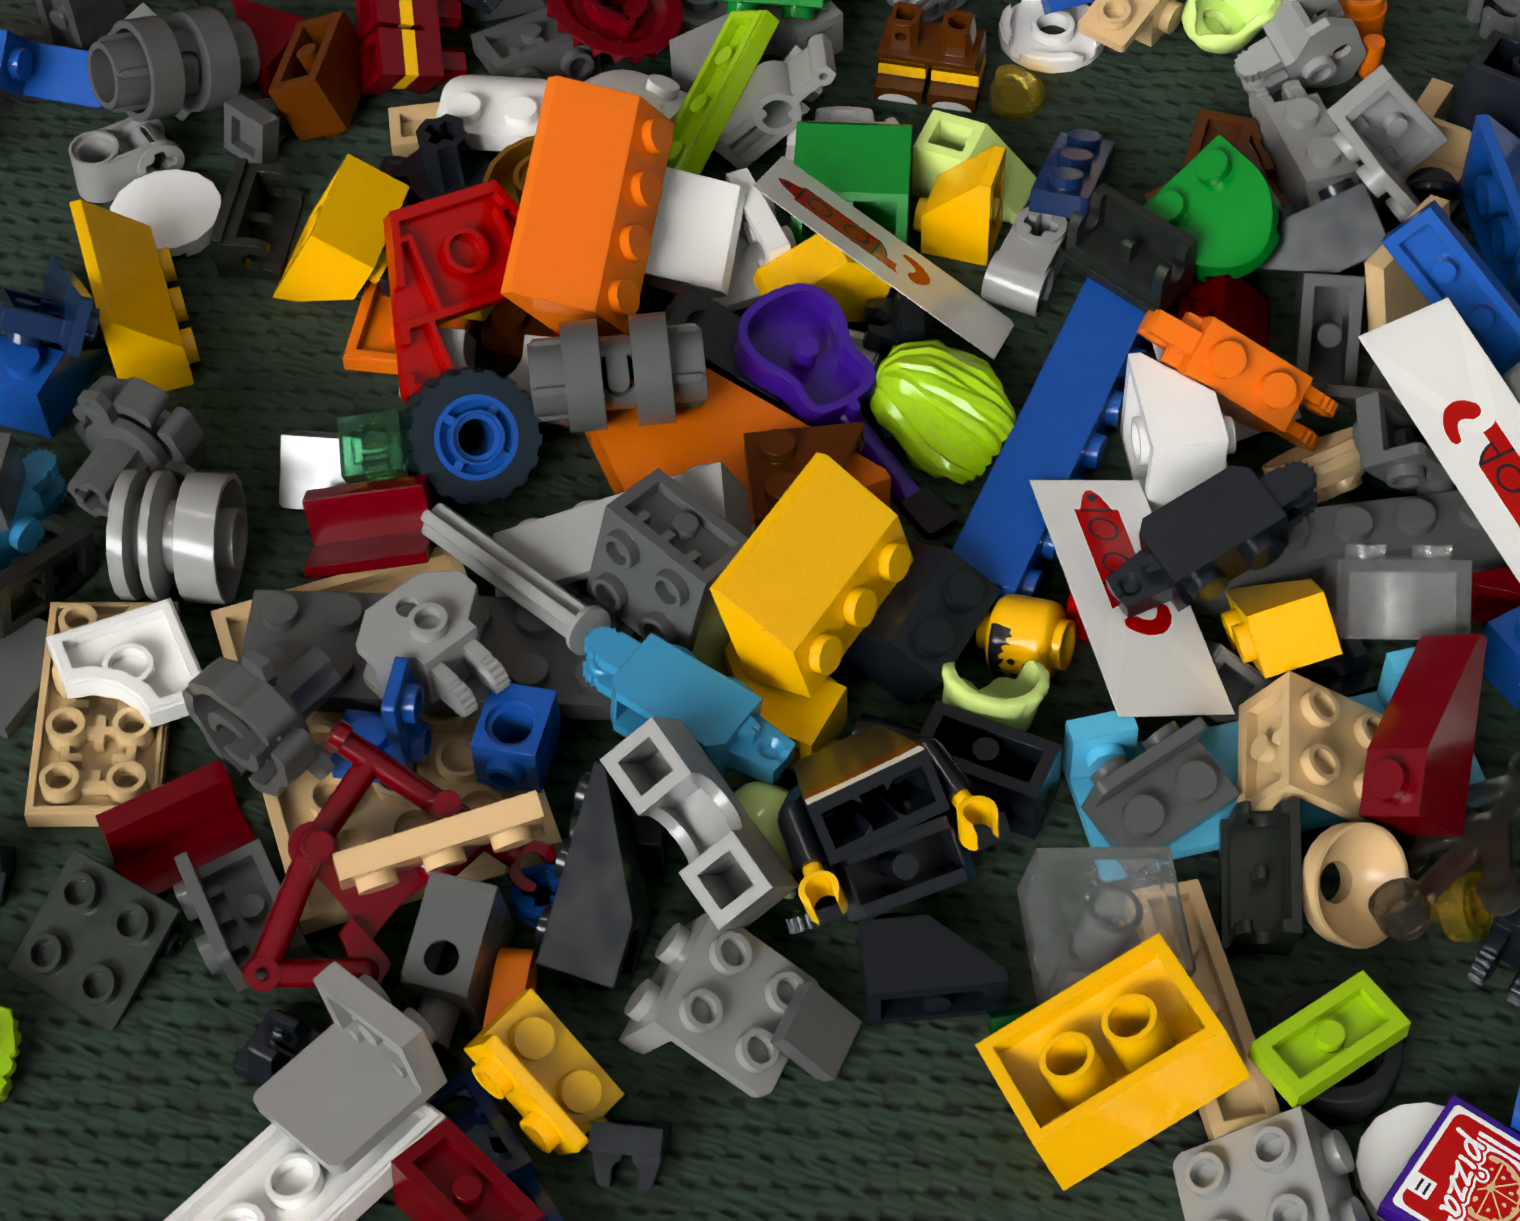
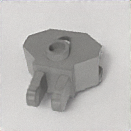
[1233,0,1367,94]
[356,570,511,718]

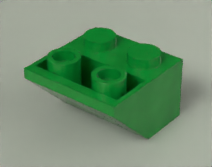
[791,121,913,245]

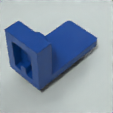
[0,29,104,109]
[331,656,432,783]

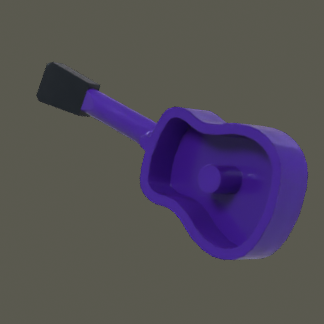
[733,283,958,540]

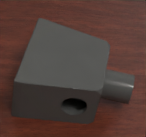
[400,871,518,1053]

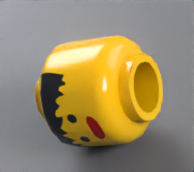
[976,593,1076,679]

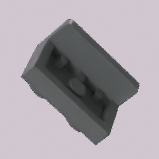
[1352,391,1458,496]
[172,838,313,993]

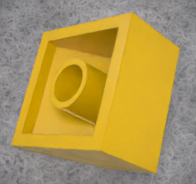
[273,153,410,302]

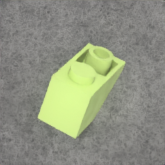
[912,109,1037,224]

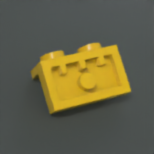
[463,988,624,1155]

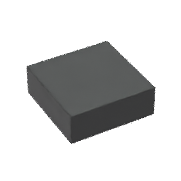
[770,981,862,1082]

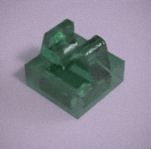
[337,409,409,484]

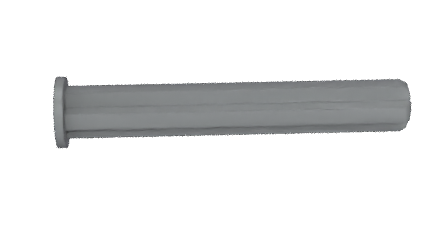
[420,503,611,655]

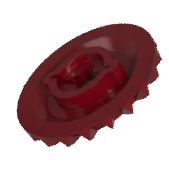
[545,0,683,64]

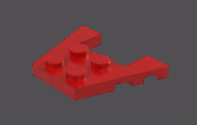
[383,179,560,402]

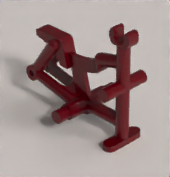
[242,719,557,1026]

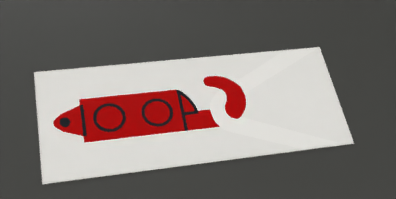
[752,156,1014,360]
[1358,297,1520,583]
[1029,480,1235,717]

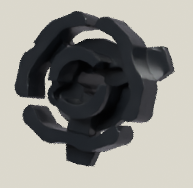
[379,114,500,208]

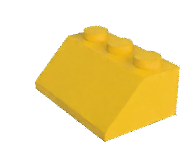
[69,199,200,391]
[709,452,914,698]
[975,932,1251,1191]

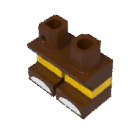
[874,2,986,113]

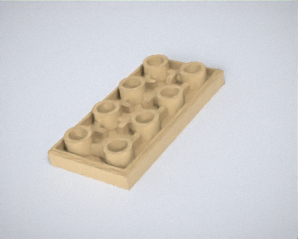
[24,602,180,827]

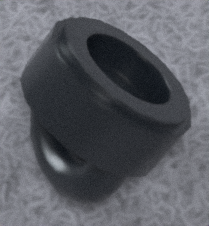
[1405,167,1461,218]

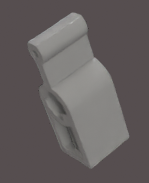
[714,33,837,170]

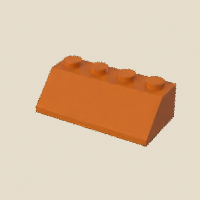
[500,76,675,337]

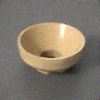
[1261,427,1365,503]
[1302,822,1410,949]

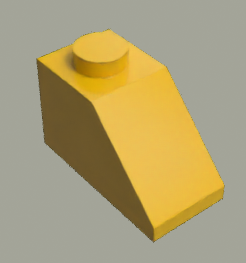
[913,145,1006,266]

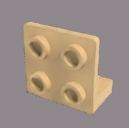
[1237,671,1393,832]

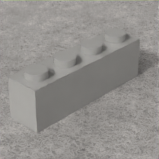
[493,461,752,599]

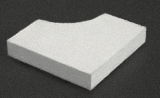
[46,598,202,728]

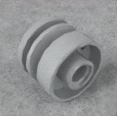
[106,468,248,605]

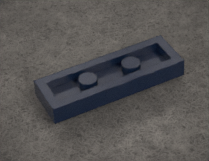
[1028,129,1116,219]

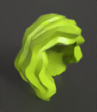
[870,339,1017,485]

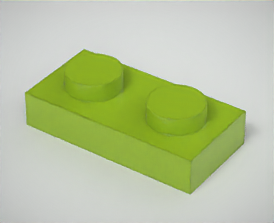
[1248,970,1411,1108]

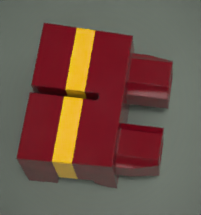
[355,0,467,94]

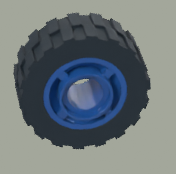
[399,367,543,505]

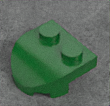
[1143,134,1283,282]

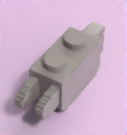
[1248,79,1360,211]

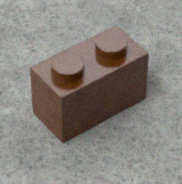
[268,10,363,142]

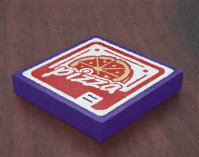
[1376,1094,1520,1221]

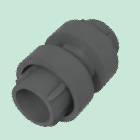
[87,7,260,122]
[527,311,708,433]

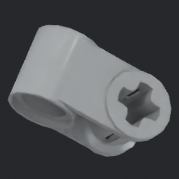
[68,117,185,203]
[981,206,1068,318]

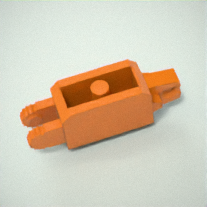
[1136,309,1339,452]

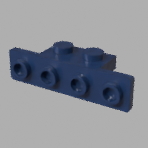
[0,255,100,358]

